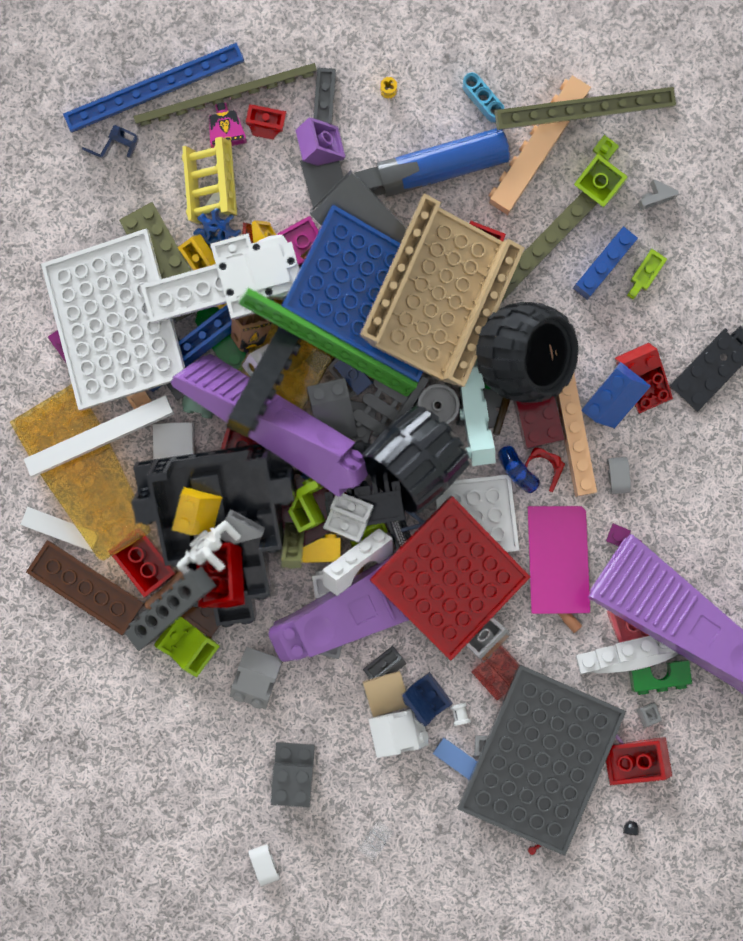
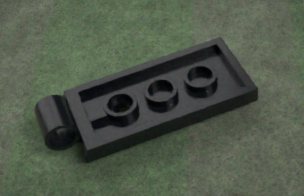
[670,325,743,412]

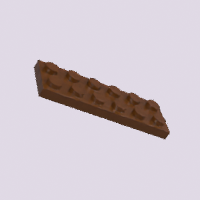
[26,540,144,636]

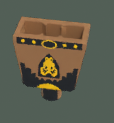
[231,313,273,353]

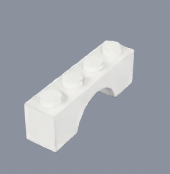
[323,529,393,596]

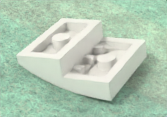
[153,422,195,459]
[323,493,373,543]

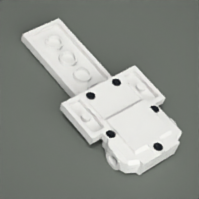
[141,234,299,324]

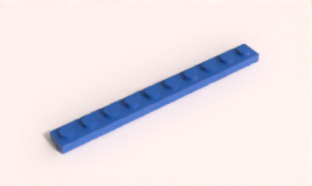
[63,42,244,133]

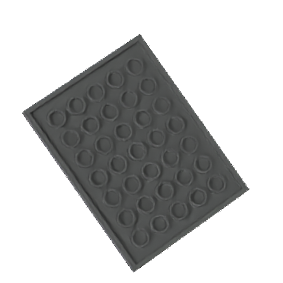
[457,664,627,856]

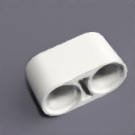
[249,844,280,886]

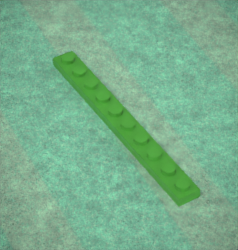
[238,288,418,397]

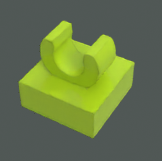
[592,135,619,161]

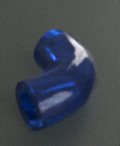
[498,446,540,493]

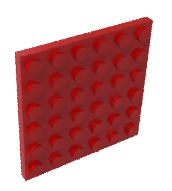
[369,496,531,661]

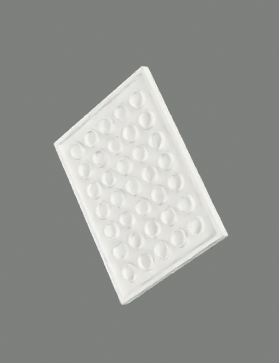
[41,229,185,411]

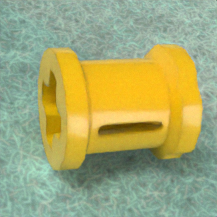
[380,77,397,99]

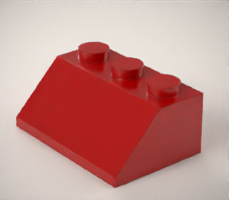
[109,527,177,598]
[196,542,245,608]

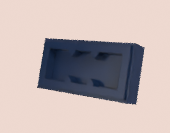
[333,360,373,395]

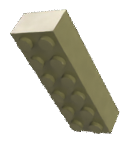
[119,202,194,322]

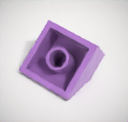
[296,117,346,166]

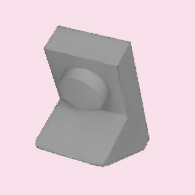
[638,179,679,211]

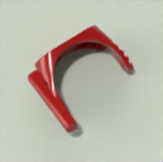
[523,448,565,492]

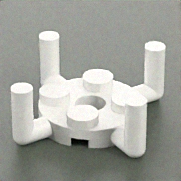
[177,521,241,574]

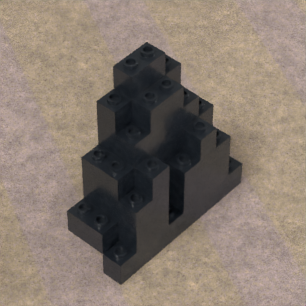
[131,444,296,627]

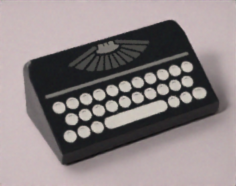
[387,520,411,550]

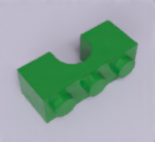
[629,660,693,695]

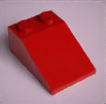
[606,737,673,785]

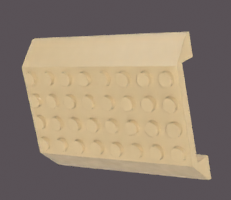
[360,193,525,387]

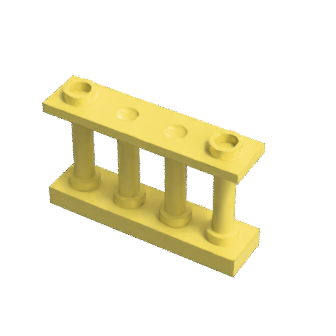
[182,137,237,224]

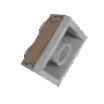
[466,617,511,663]

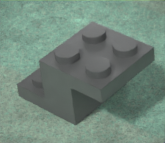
[270,742,315,808]

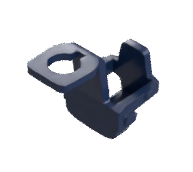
[82,125,139,159]

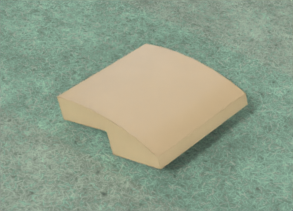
[363,671,407,717]

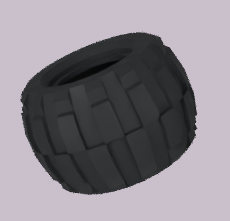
[476,302,579,403]

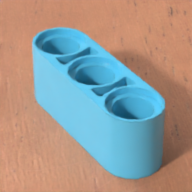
[462,72,504,123]

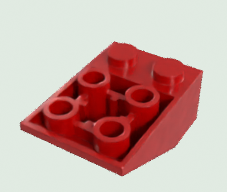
[615,343,673,414]

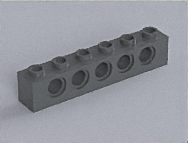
[125,567,216,651]

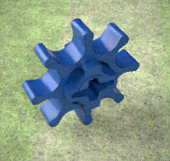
[193,208,241,245]

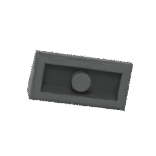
[363,646,407,679]

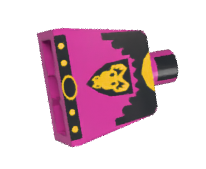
[209,103,247,148]

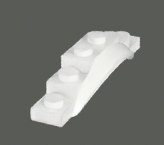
[576,636,678,675]

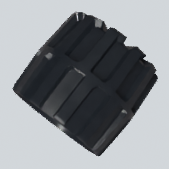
[362,406,470,514]

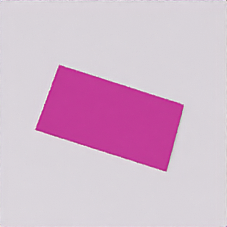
[527,506,590,614]

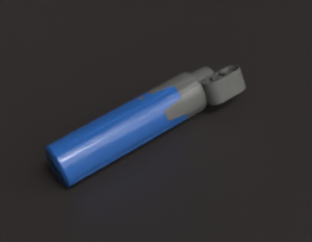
[355,128,511,197]

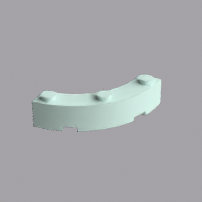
[459,359,496,466]

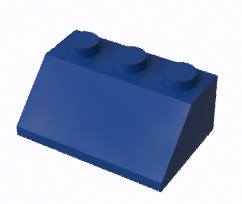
[581,362,651,429]

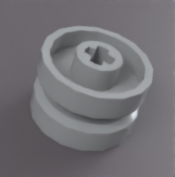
[414,384,460,424]

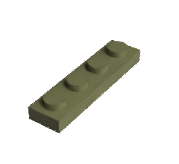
[281,522,305,569]

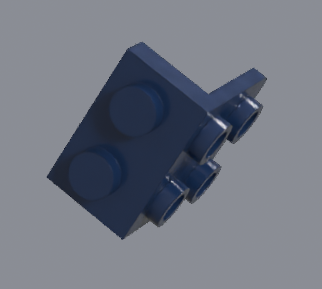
[402,672,453,726]

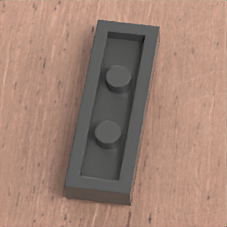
[313,67,336,124]

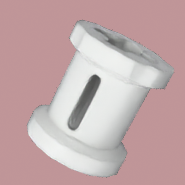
[450,703,471,726]

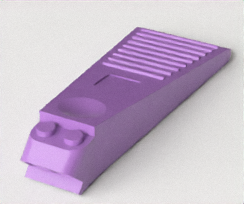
[171,354,368,497]
[588,534,743,694]
[269,555,409,662]

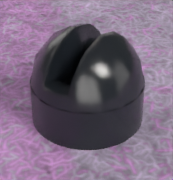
[623,821,639,836]

